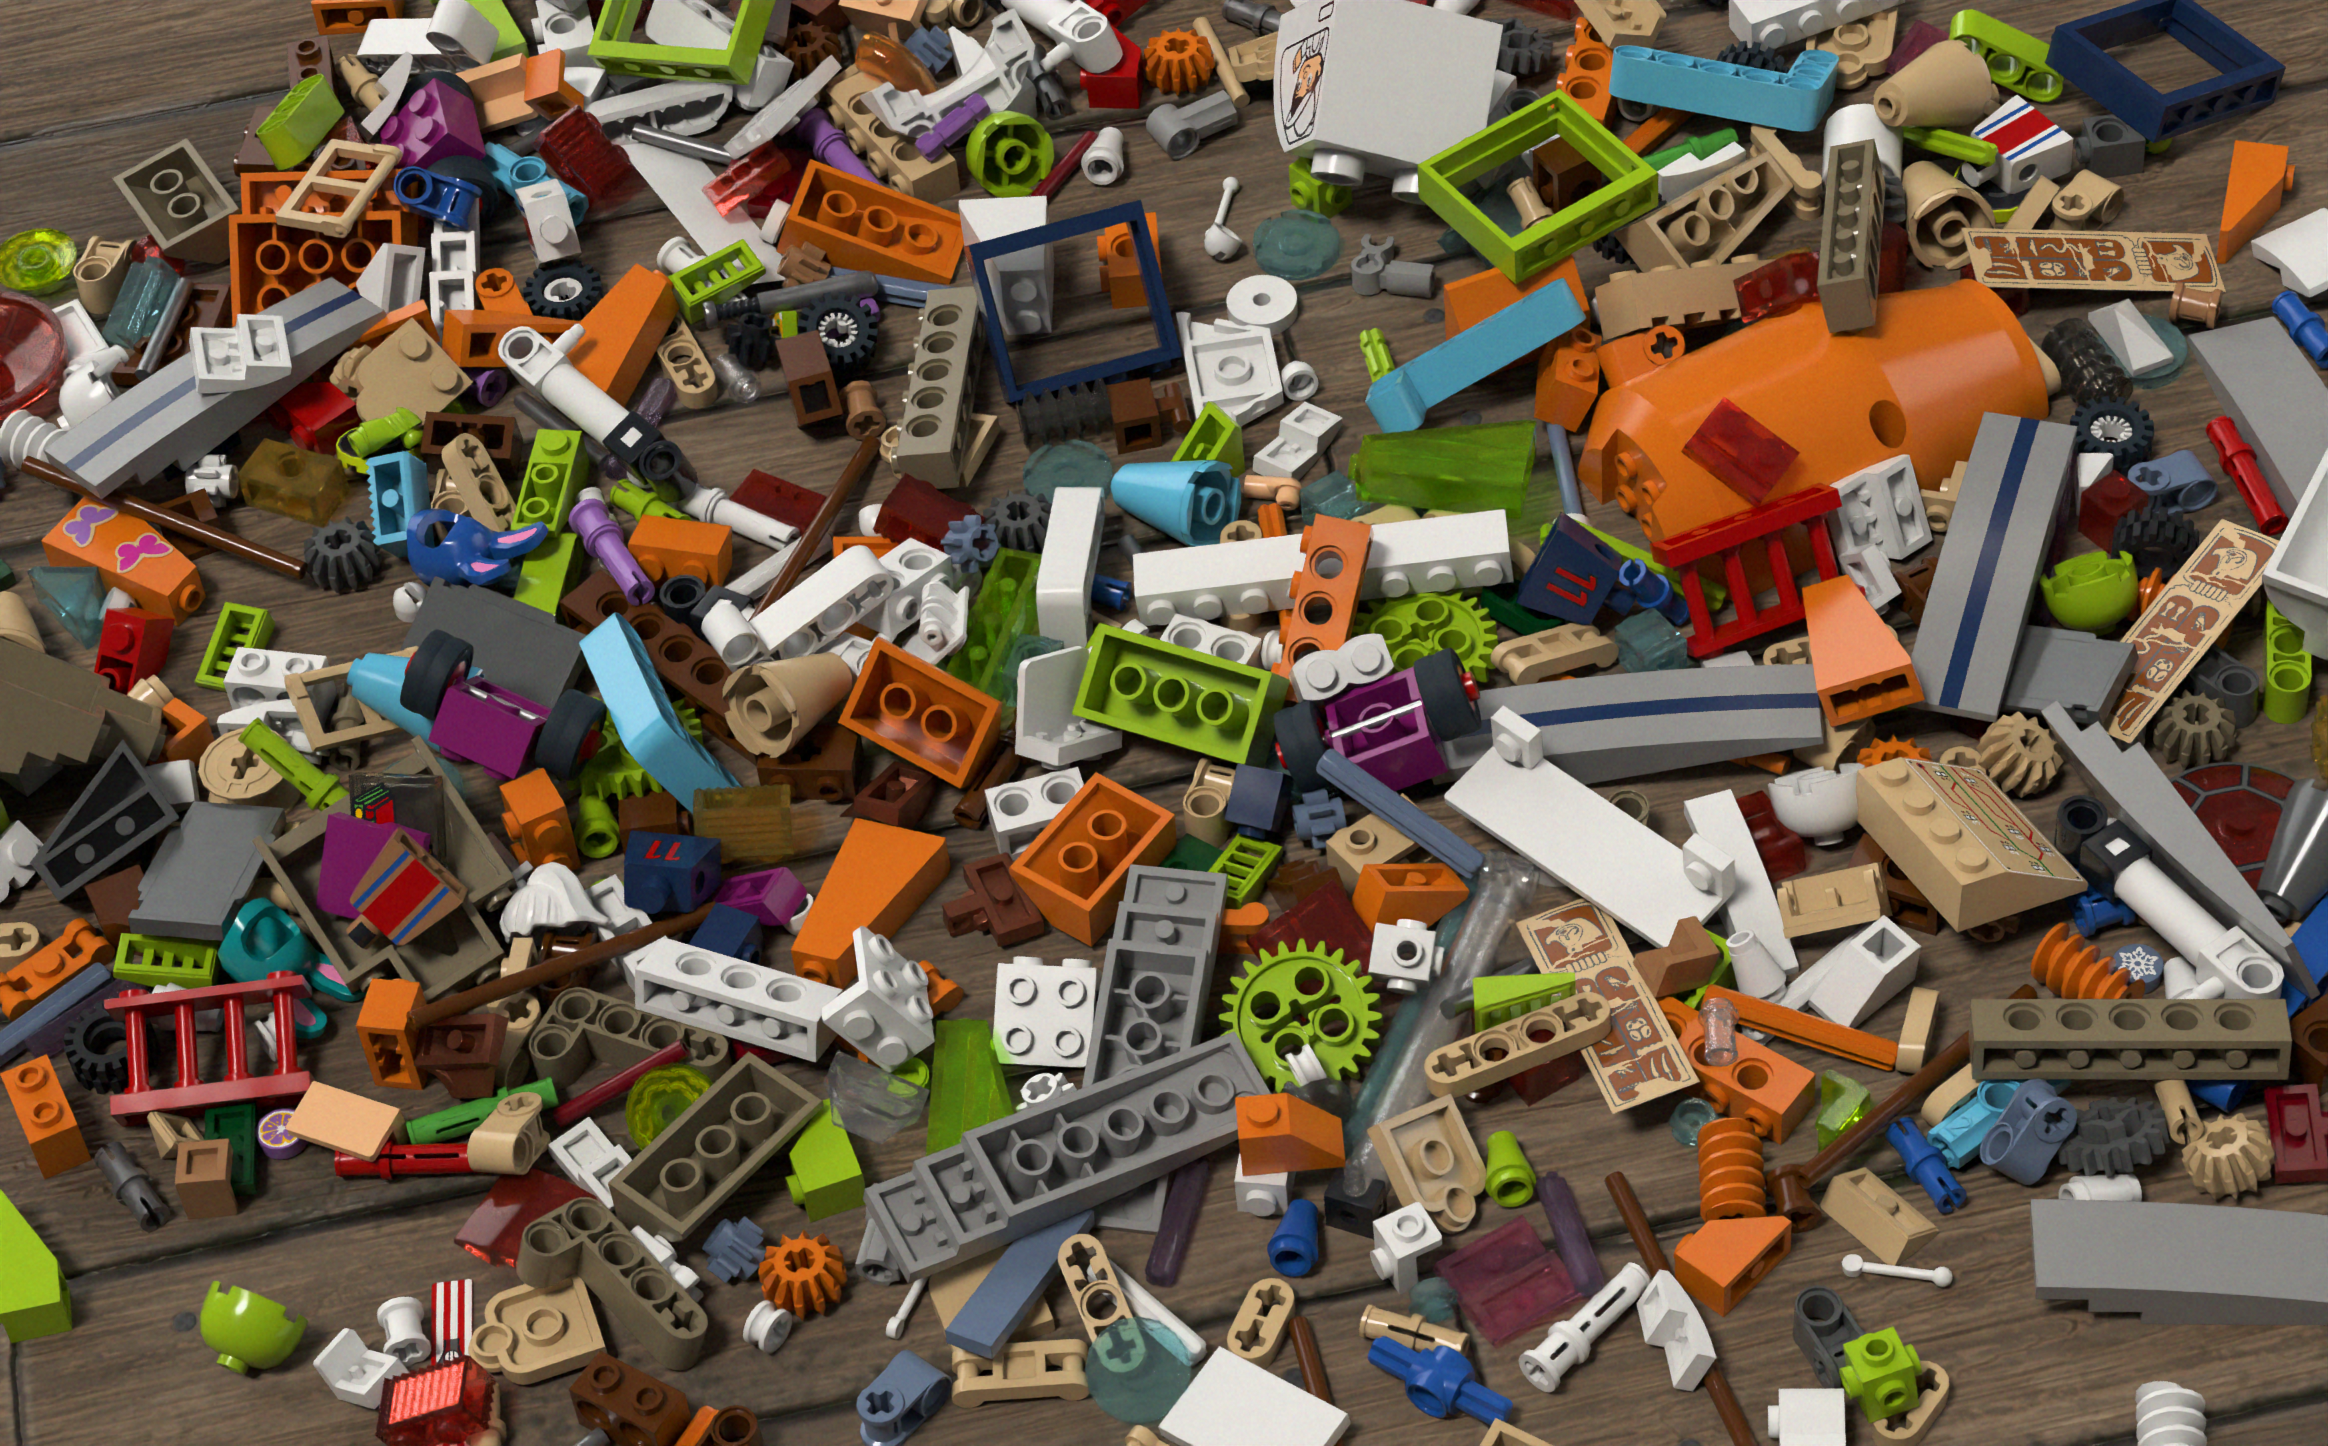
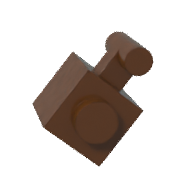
[1105,377,1192,455]
[619,789,692,857]

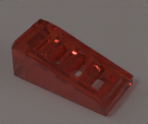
[1735,790,1806,883]

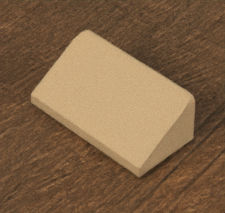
[1820,1167,1939,1266]

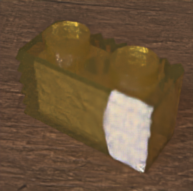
[693,783,794,864]

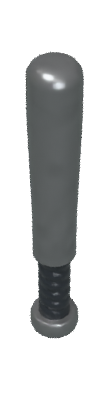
[703,271,878,328]

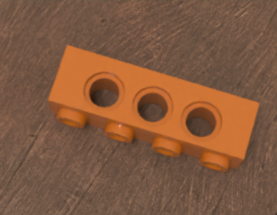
[1550,17,1618,131]
[1271,513,1374,715]
[1655,995,1816,1145]

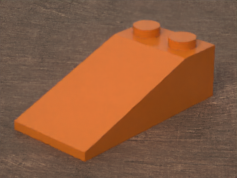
[776,159,964,285]

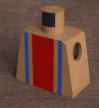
[346,826,468,950]

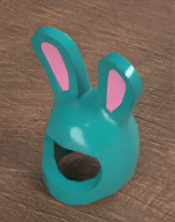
[217,897,367,1039]

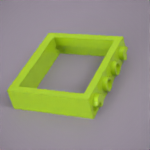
[587,0,776,85]
[1417,88,1658,284]

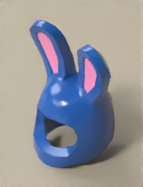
[406,508,549,588]

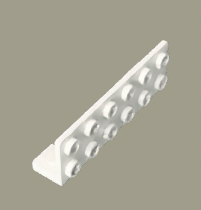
[1444,705,1735,948]

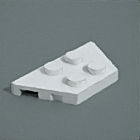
[724,54,842,160]
[1176,312,1284,427]

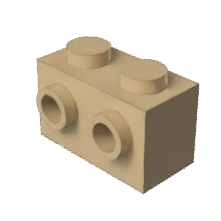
[1326,793,1440,896]

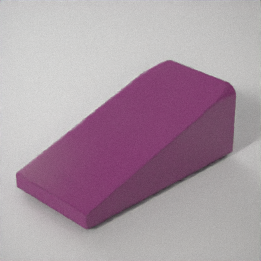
[708,867,807,926]

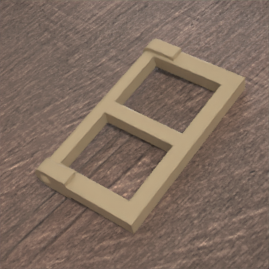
[275,139,403,238]
[284,646,419,752]

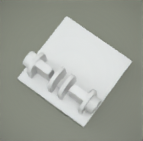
[902,581,969,666]

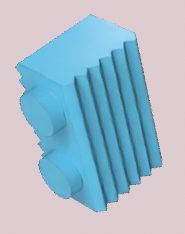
[365,451,435,558]

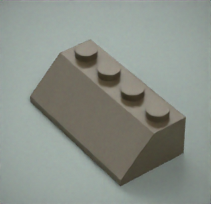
[608,1051,824,1242]

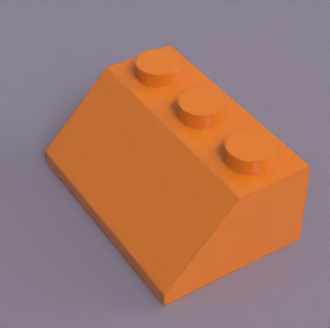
[1443,254,1590,379]
[838,637,1003,789]
[1009,772,1177,947]

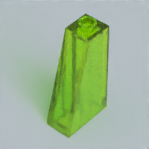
[1348,420,1537,520]
[926,1018,1014,1156]

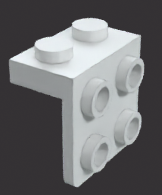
[1015,646,1122,770]
[821,926,935,1074]
[992,956,1103,1068]

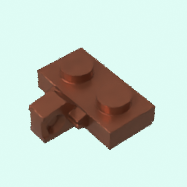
[942,852,1044,947]

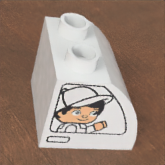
[1273,0,1503,205]

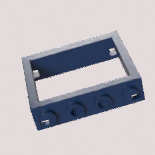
[2045,0,2286,143]
[963,200,1182,409]

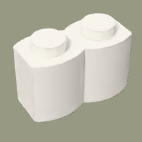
[1288,633,1394,707]
[1768,1389,1846,1446]

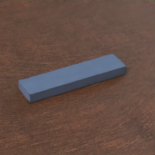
[945,1209,1095,1359]

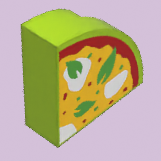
[768,311,798,339]

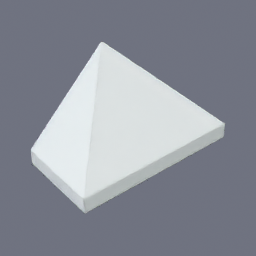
[356,243,425,314]
[2088,299,2174,377]

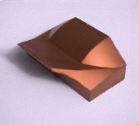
[840,761,937,830]
[414,1013,509,1099]

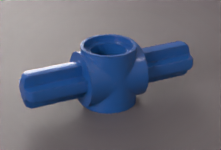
[1368,1336,1513,1425]

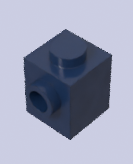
[1225,763,1294,840]
[688,902,766,965]

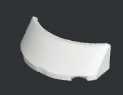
[860,8,1035,138]

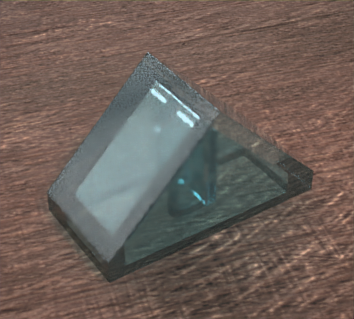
[27,566,107,650]

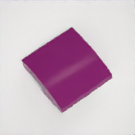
[316,812,431,919]

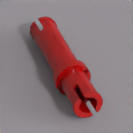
[2205,416,2289,536]
[334,1140,489,1180]

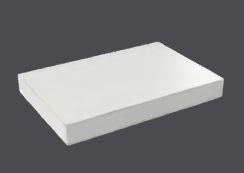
[1158,1346,1351,1446]

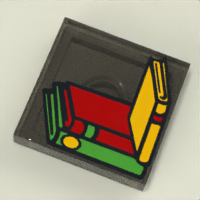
[348,772,448,870]

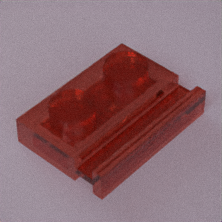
[1681,397,1800,508]

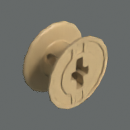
[198,727,301,815]

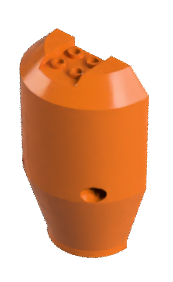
[1578,279,2049,601]

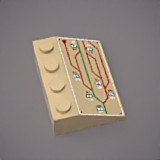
[1856,757,2088,932]

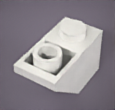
[1808,915,1921,1028]

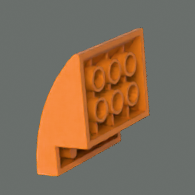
[229,169,419,327]

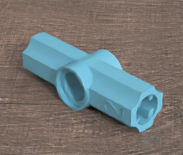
[480,142,589,227]
[1927,1079,2071,1169]

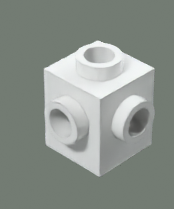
[1368,919,1444,995]

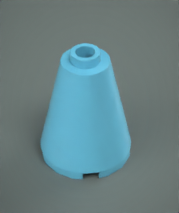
[1111,460,1241,547]
[347,652,484,754]

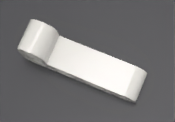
[356,0,500,74]
[1036,487,1105,652]
[701,545,894,673]

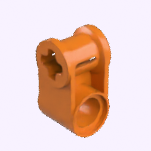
[475,268,532,315]
[1595,325,1686,389]

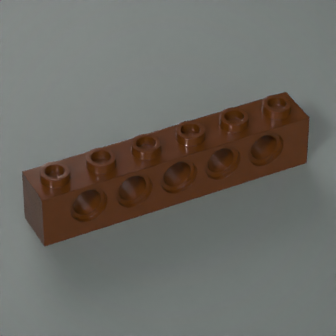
[559,570,759,766]

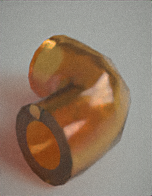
[855,31,940,96]

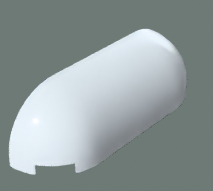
[566,80,733,154]

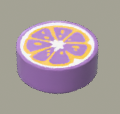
[256,1109,308,1159]

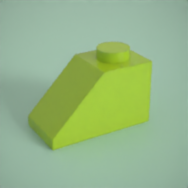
[785,1097,866,1223]

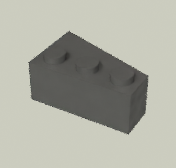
[30,739,179,902]

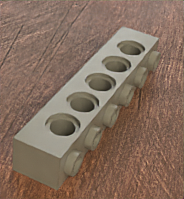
[1817,139,1886,333]
[891,286,986,492]
[1969,999,2292,1080]

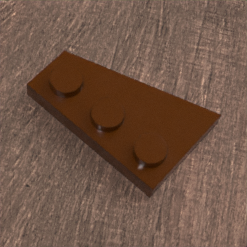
[111,283,231,385]

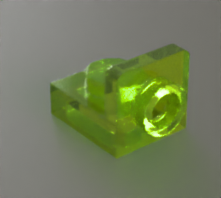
[1815,1069,1870,1153]

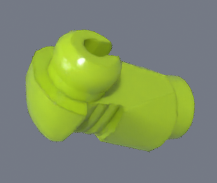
[347,407,423,459]

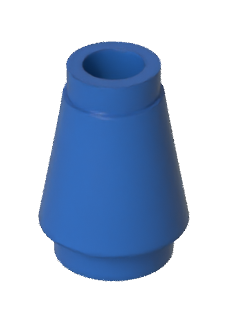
[1267,1199,1319,1277]

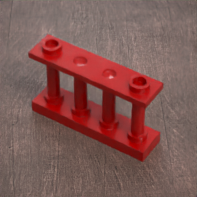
[1649,483,1866,660]
[104,971,317,1127]

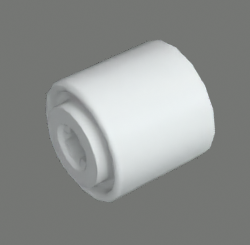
[1822,104,1903,192]

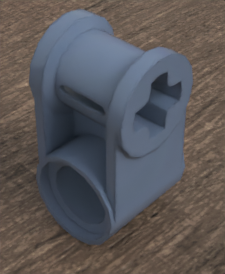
[2123,450,2218,518]
[1980,1078,2077,1185]
[856,1349,952,1446]

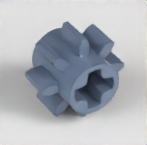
[901,25,953,77]
[941,515,1001,573]
[1292,788,1347,850]
[702,1216,766,1283]

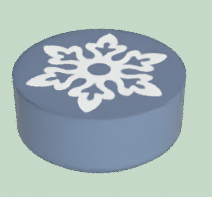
[2112,944,2164,994]

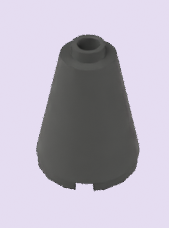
[2255,778,2328,922]

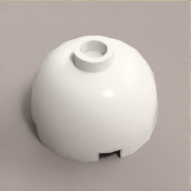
[57,360,122,431]
[1768,763,1865,845]

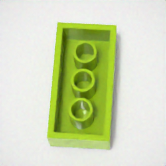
[1072,623,1290,769]

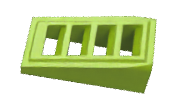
[668,239,766,324]
[195,601,275,692]
[1208,834,1283,909]
[113,933,221,989]
[1473,972,1576,1034]

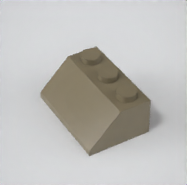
[112,138,241,264]

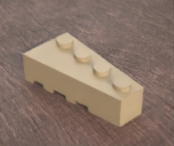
[1613,151,1794,273]
[1595,254,1784,341]

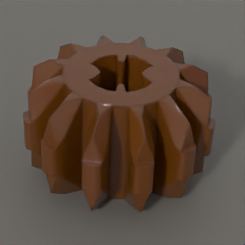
[772,20,842,85]

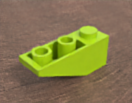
[510,429,591,537]
[0,1189,73,1343]

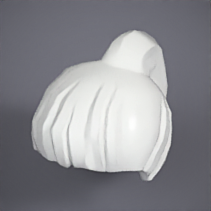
[499,862,611,947]

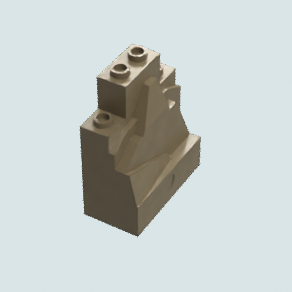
[0,637,167,774]
[252,735,518,1005]

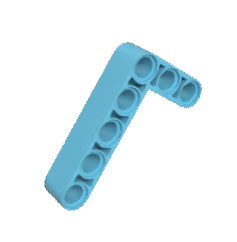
[1609,45,1839,132]
[1365,278,1586,442]
[579,612,746,827]

